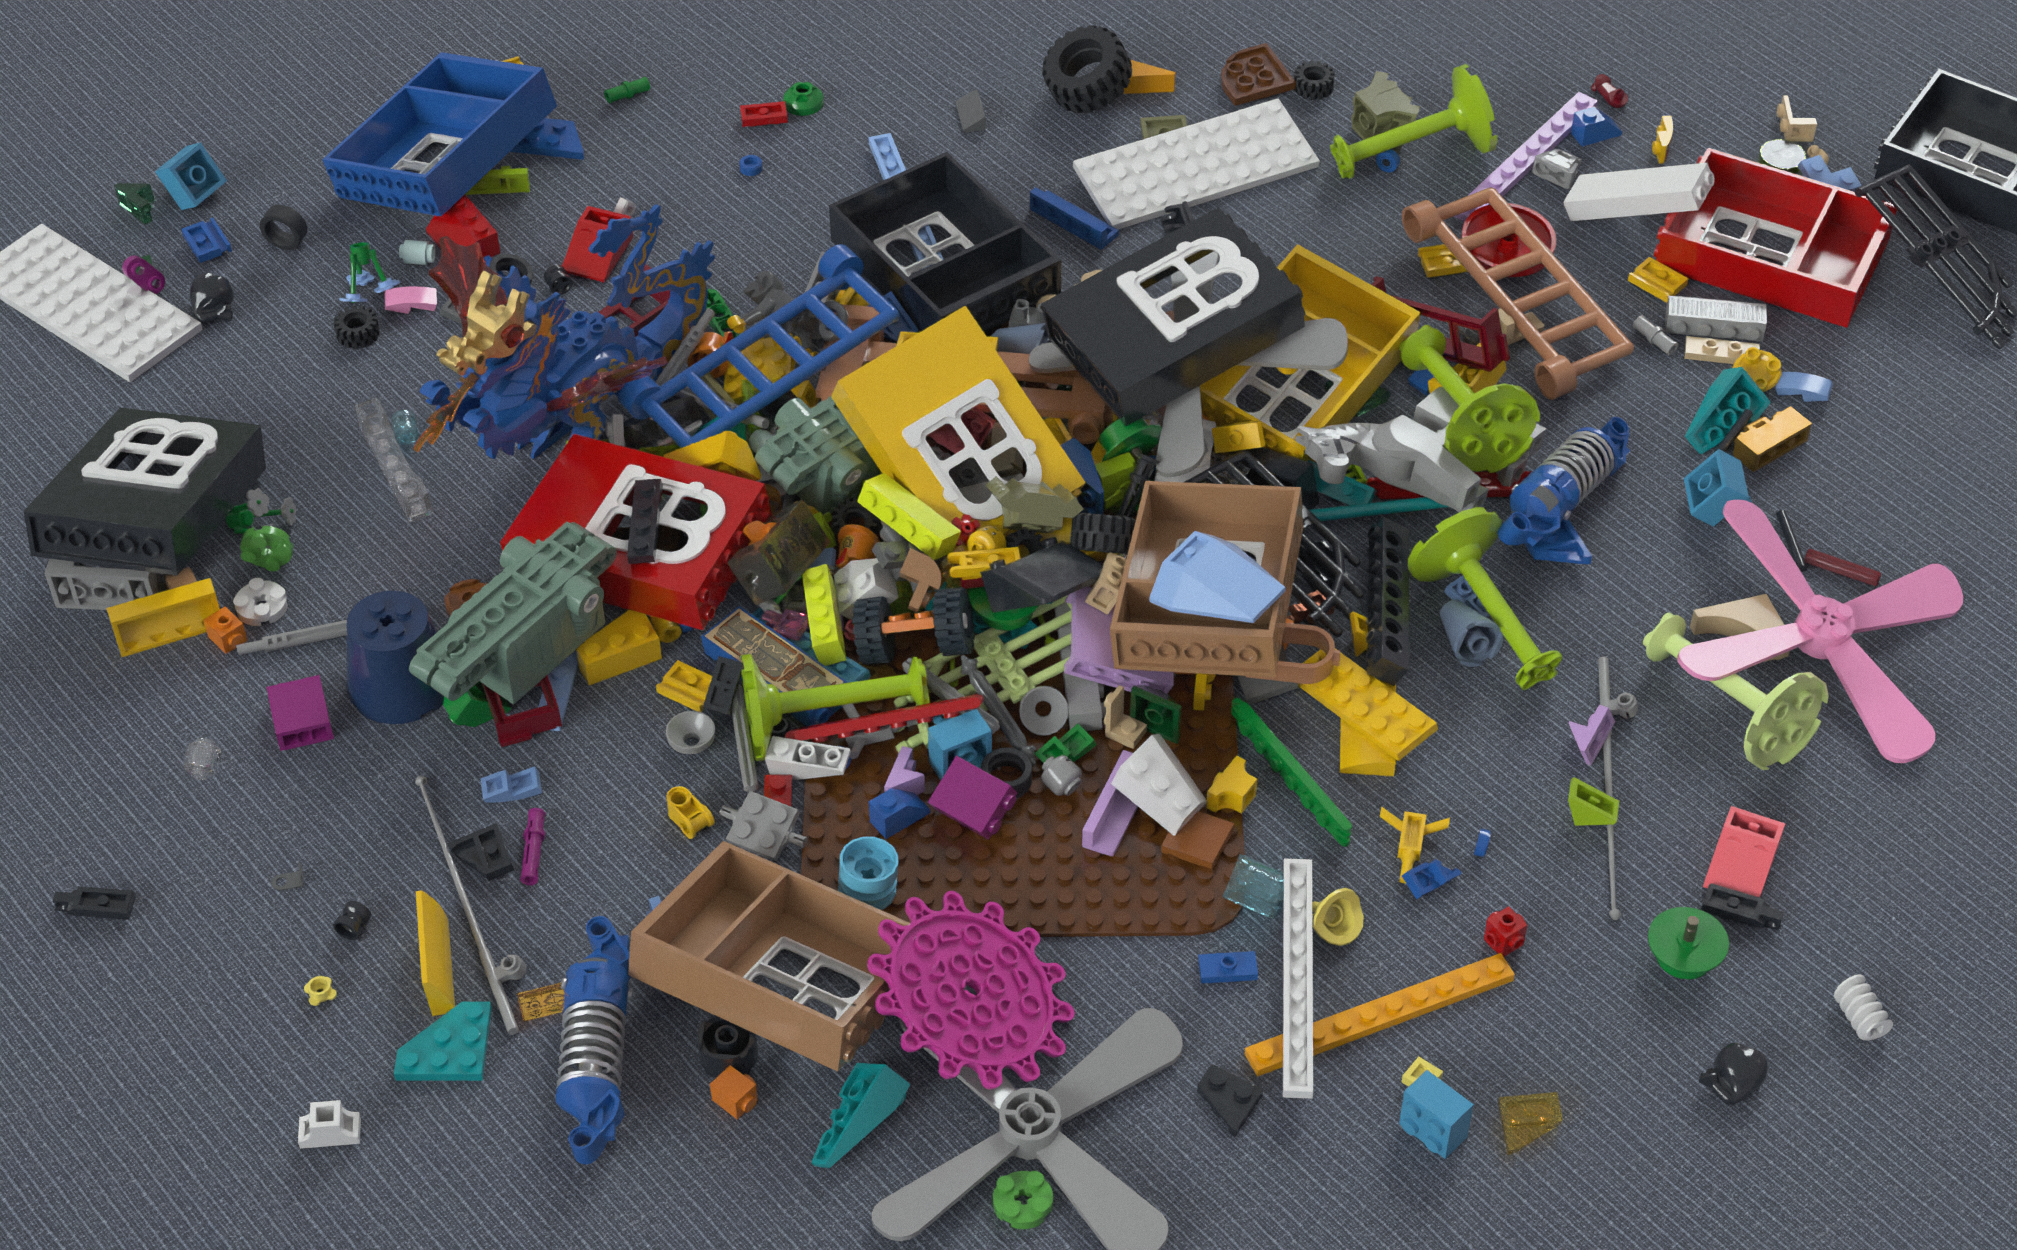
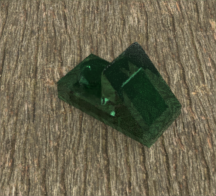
[114,183,155,225]

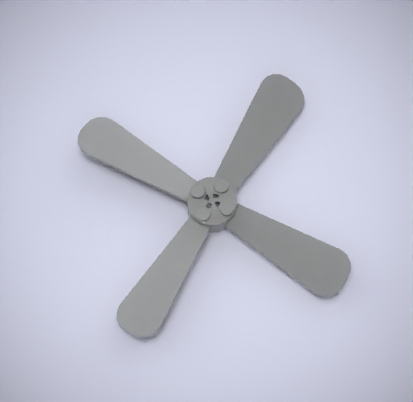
[1029,251,1348,477]
[872,1008,1183,1250]

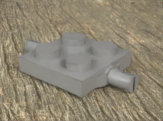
[719,791,807,862]

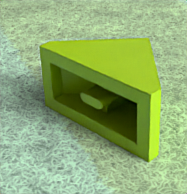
[1568,777,1619,826]

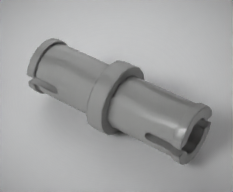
[1632,315,1679,356]

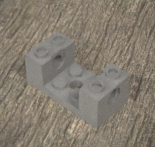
[45,559,166,610]

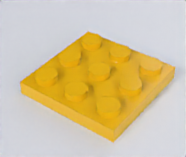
[724,335,796,405]

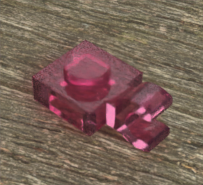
[761,609,809,641]

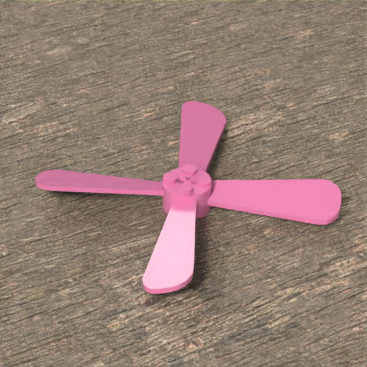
[1677,500,1963,763]

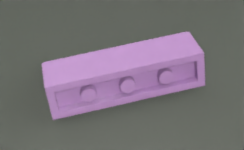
[1082,750,1138,856]

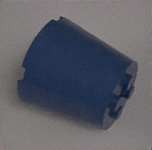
[346,591,444,724]

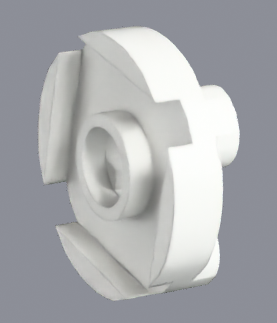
[233,578,287,626]

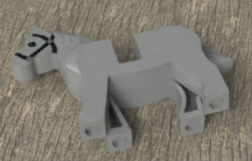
[1295,387,1546,512]

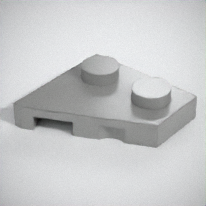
[606,414,624,447]

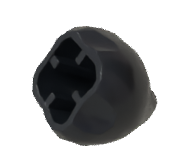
[190,272,234,323]
[1699,1043,1768,1105]

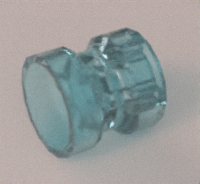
[391,410,419,445]

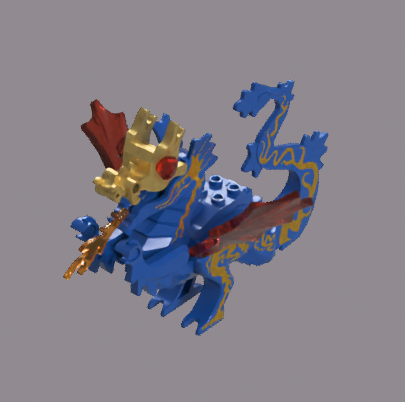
[413,204,715,459]

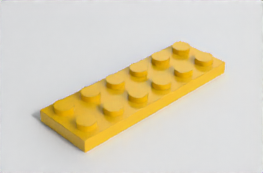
[1297,649,1438,761]

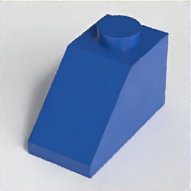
[1571,106,1622,147]
[869,788,931,839]

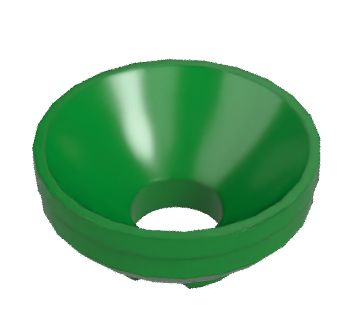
[783,82,824,116]

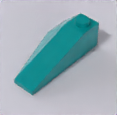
[1685,367,1771,454]

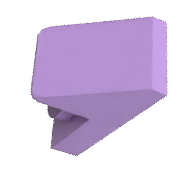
[1569,705,1615,765]
[884,746,925,795]

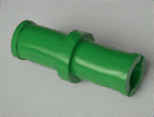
[604,76,650,104]

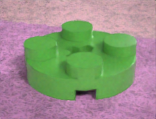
[240,526,294,571]
[993,1171,1053,1229]

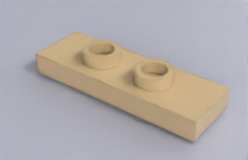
[1684,336,1760,364]

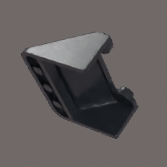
[980,537,1103,612]

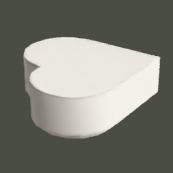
[614,197,635,216]

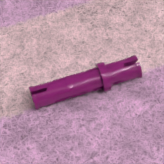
[520,808,546,885]

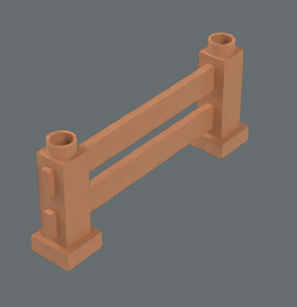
[816,304,1114,444]

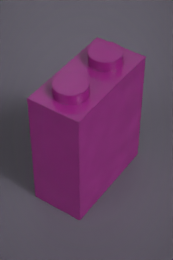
[266,675,334,751]
[928,756,1017,840]

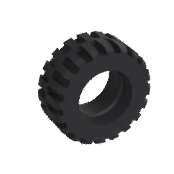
[1042,25,1132,113]

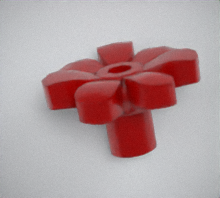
[951,514,980,548]

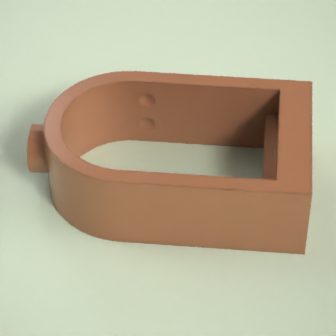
[1246,623,1341,684]

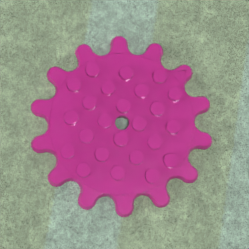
[867,891,1075,1090]

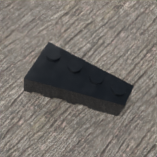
[1214,447,1319,510]

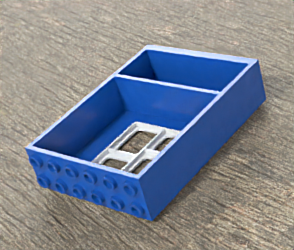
[322,52,557,216]

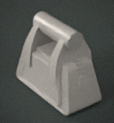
[1532,149,1582,189]

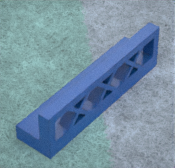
[1030,187,1119,250]

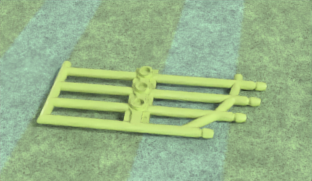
[893,595,1072,753]

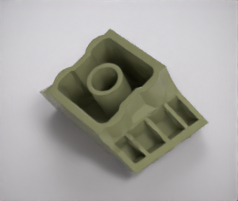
[1351,71,1420,154]
[985,476,1083,534]

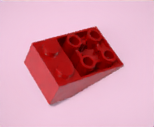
[562,206,633,282]

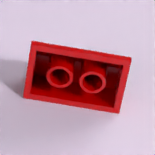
[426,194,500,268]

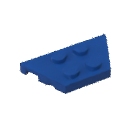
[510,118,584,160]
[1524,519,1592,565]

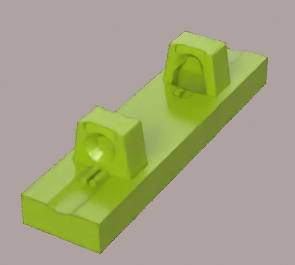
[465,166,530,195]

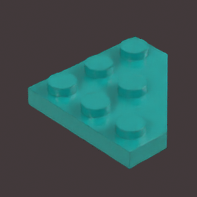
[394,1002,492,1081]

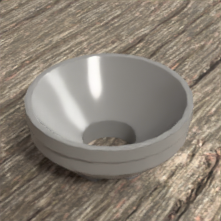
[1019,686,1069,735]
[666,711,715,754]

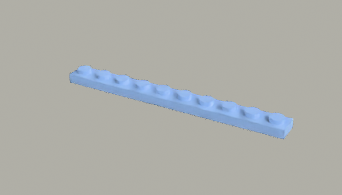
[868,133,943,270]

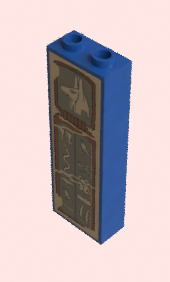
[701,606,848,726]

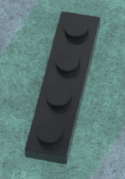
[627,479,663,564]

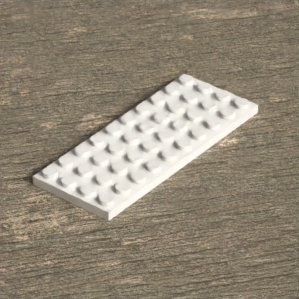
[1073,98,1320,229]
[0,224,203,382]

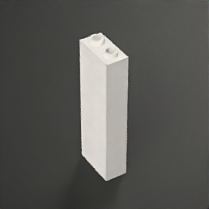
[1563,163,1714,221]

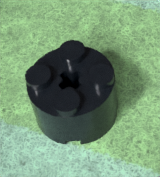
[697,1015,758,1077]

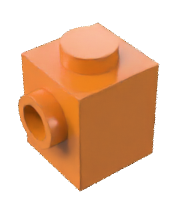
[204,607,248,654]
[710,1065,758,1120]

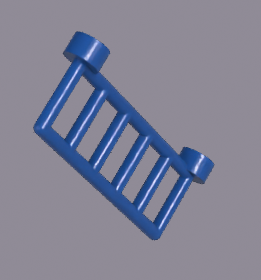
[618,244,899,448]

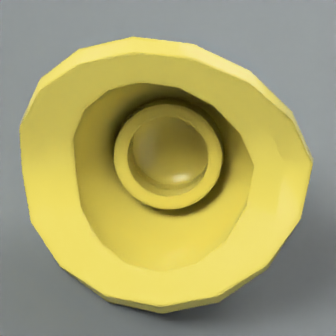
[1312,888,1364,946]

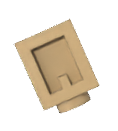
[1777,95,1817,142]
[1498,308,1544,345]
[1085,552,1126,615]
[1104,685,1147,749]

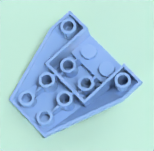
[1149,531,1286,623]

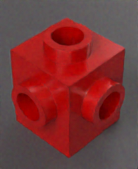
[1484,906,1527,957]

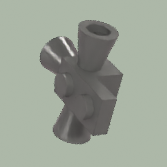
[872,525,948,594]

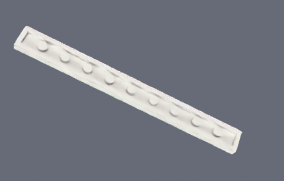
[1283,859,1313,1099]

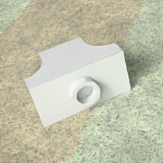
[298,1100,361,1149]

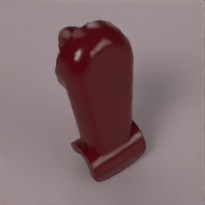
[1591,74,1628,108]

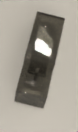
[623,395,701,450]

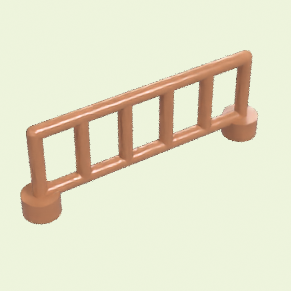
[1402,187,1634,400]

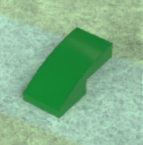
[1035,724,1097,764]

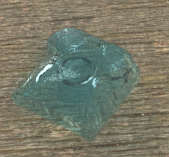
[1222,854,1284,919]

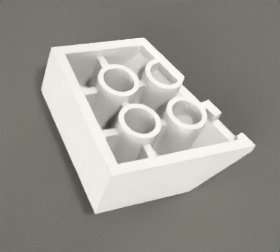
[1111,734,1207,836]

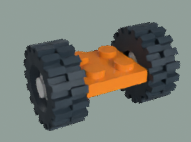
[852,588,975,665]

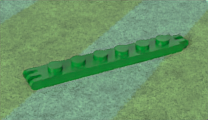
[1231,698,1352,847]

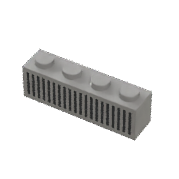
[1665,296,1767,342]

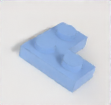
[1798,155,1862,192]

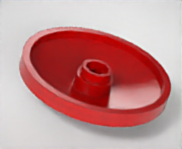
[1461,203,1556,277]

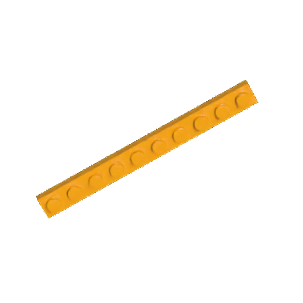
[1245,953,1515,1077]

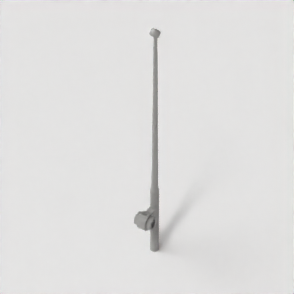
[1598,657,1638,920]
[416,775,526,1035]

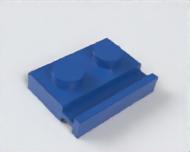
[181,218,232,263]

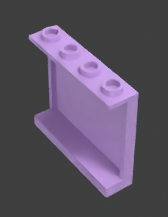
[1064,587,1173,694]

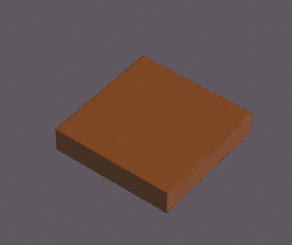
[1161,811,1234,870]

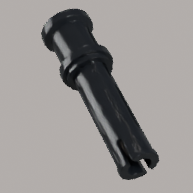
[1116,453,1160,518]

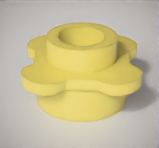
[304,976,337,1006]

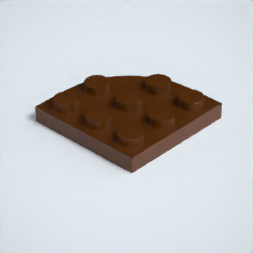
[1221,43,1296,106]

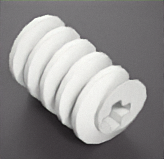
[1834,974,1893,1041]

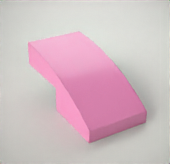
[385,287,437,314]

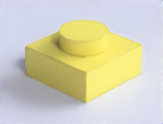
[1402,1057,1443,1087]

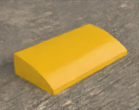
[106,578,220,657]
[1339,680,1396,776]
[416,890,455,1016]

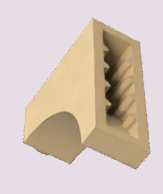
[1690,594,1790,662]

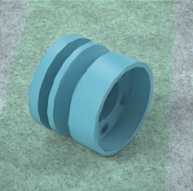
[838,837,898,910]

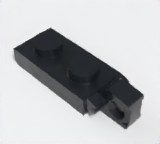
[1701,883,1784,930]
[53,886,136,920]

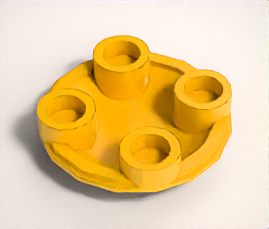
[1732,347,1781,392]

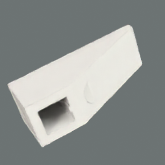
[765,736,851,780]

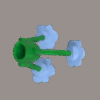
[340,242,400,303]

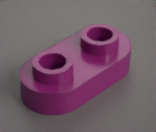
[122,255,165,294]

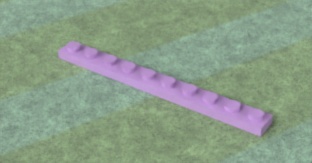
[1454,92,1598,222]

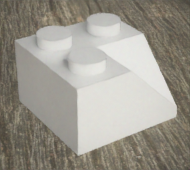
[834,558,898,620]

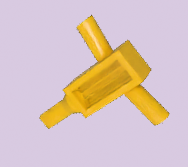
[1380,806,1450,884]

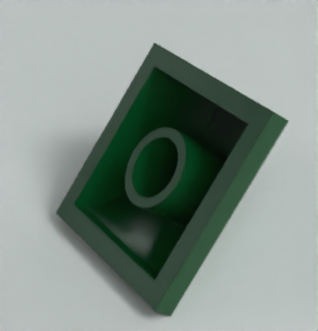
[1130,685,1182,744]

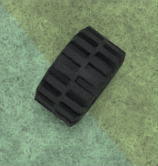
[1070,513,1136,554]

